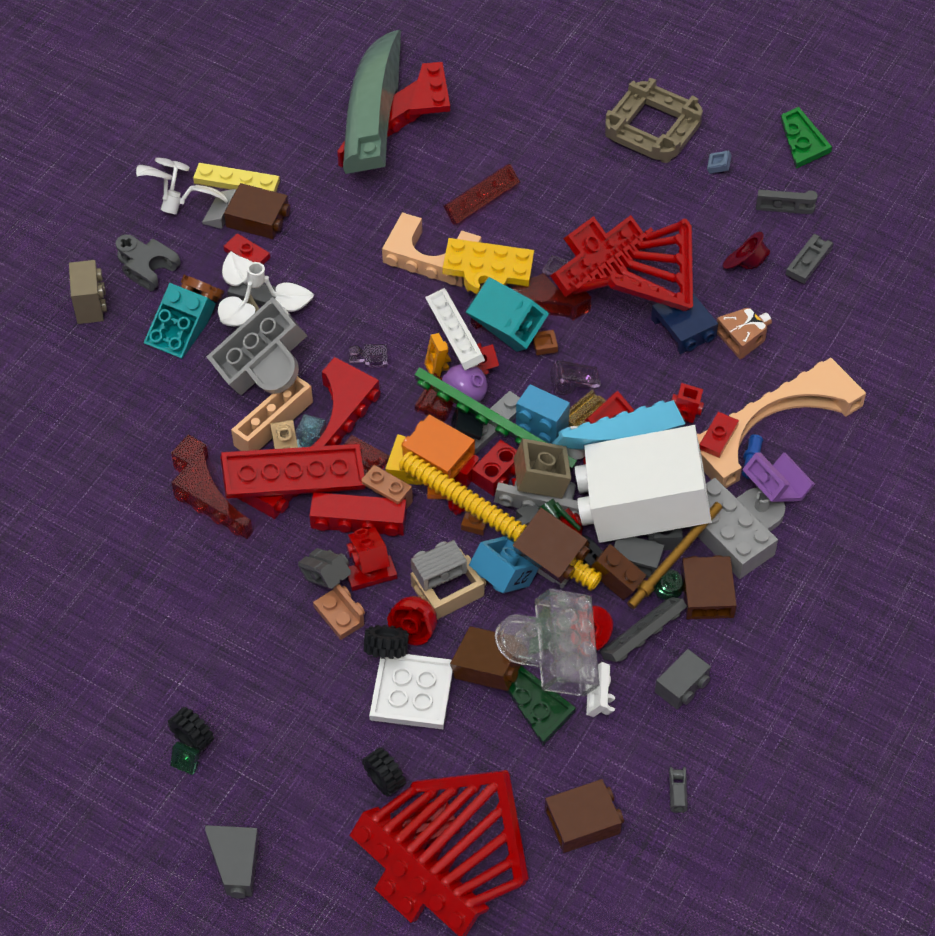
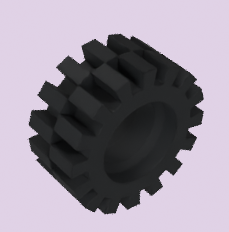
[363,625,409,659]
[168,707,214,754]
[362,747,406,797]

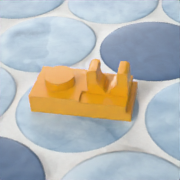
[424,333,451,378]

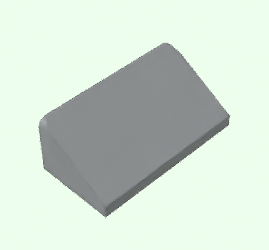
[202,189,236,229]

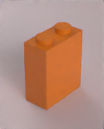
[401,414,475,479]

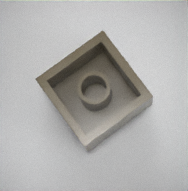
[69,260,107,324]
[514,438,571,499]

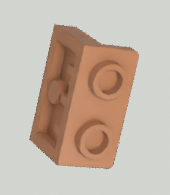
[361,465,413,508]
[313,584,365,640]

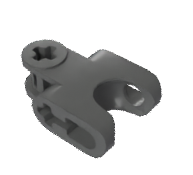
[115,234,181,291]

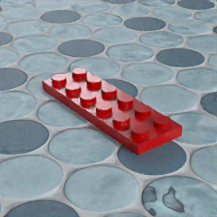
[220,444,366,499]

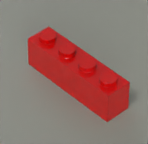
[309,492,407,536]

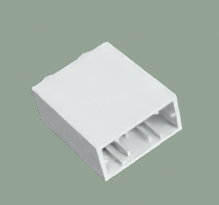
[575,425,712,543]

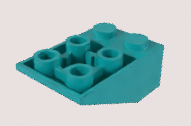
[465,277,549,352]
[144,283,216,359]

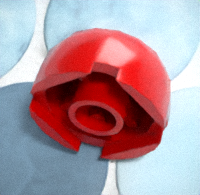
[387,596,437,645]

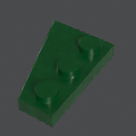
[507,666,576,746]

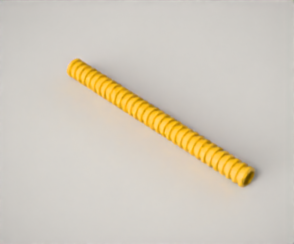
[399,451,602,591]

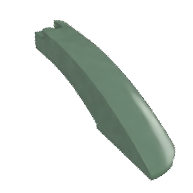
[343,30,401,174]

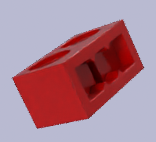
[472,439,517,496]

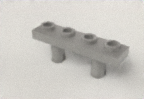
[494,481,580,516]

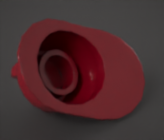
[723,232,770,269]

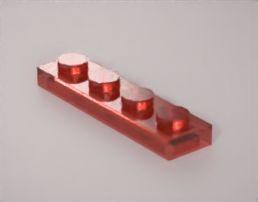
[443,164,520,224]

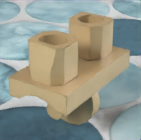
[270,419,298,449]

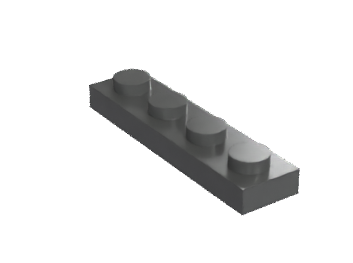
[600,597,687,662]

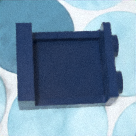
[651,293,718,354]

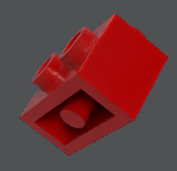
[346,527,390,574]

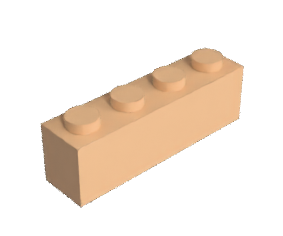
[231,376,313,451]

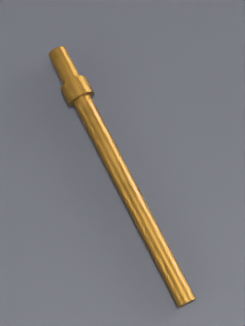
[627,502,723,609]

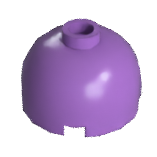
[442,364,488,408]

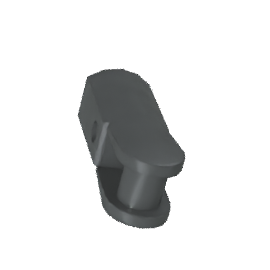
[669,767,688,813]

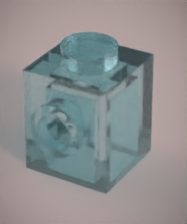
[296,414,326,448]

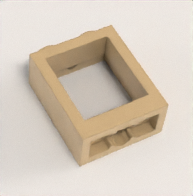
[411,549,486,620]

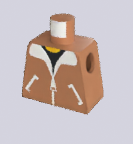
[717,308,772,359]

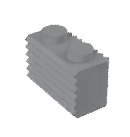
[411,540,467,591]

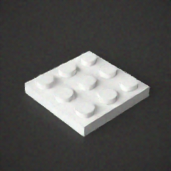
[369,654,453,729]

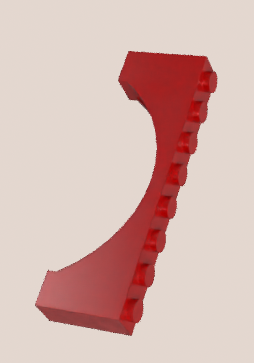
[238,357,381,519]

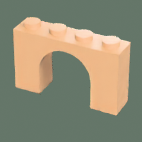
[382,212,481,287]

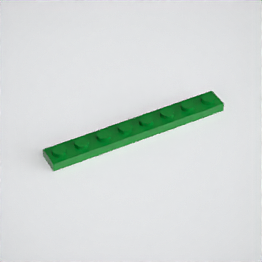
[415,367,577,472]

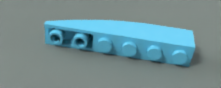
[553,400,685,449]

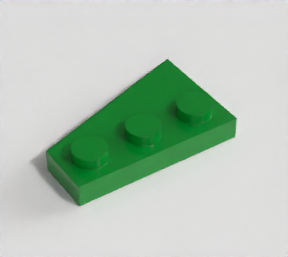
[781,107,832,169]

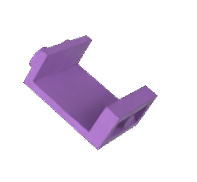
[742,453,815,502]

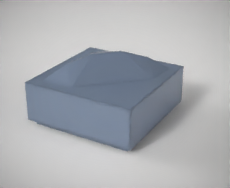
[707,151,732,174]

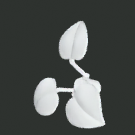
[136,158,228,214]
[218,251,314,327]

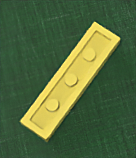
[193,163,280,192]

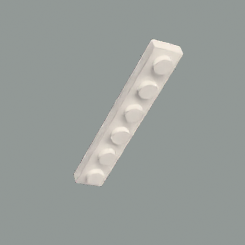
[425,288,485,370]

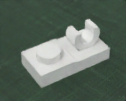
[586,662,615,717]

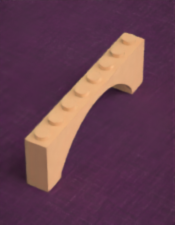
[697,358,866,488]

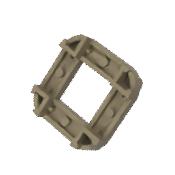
[605,78,703,163]

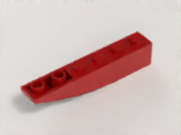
[337,80,423,167]

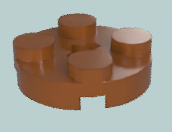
[181,275,224,302]

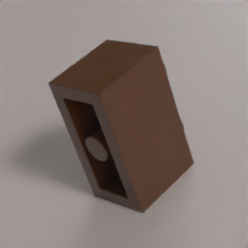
[589,544,646,600]

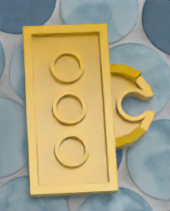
[442,238,534,294]

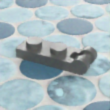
[756,190,818,214]
[785,234,834,284]

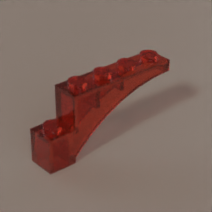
[471,273,592,329]
[171,434,253,539]

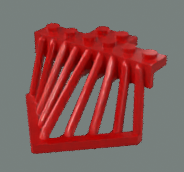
[550,215,693,311]
[349,770,529,936]

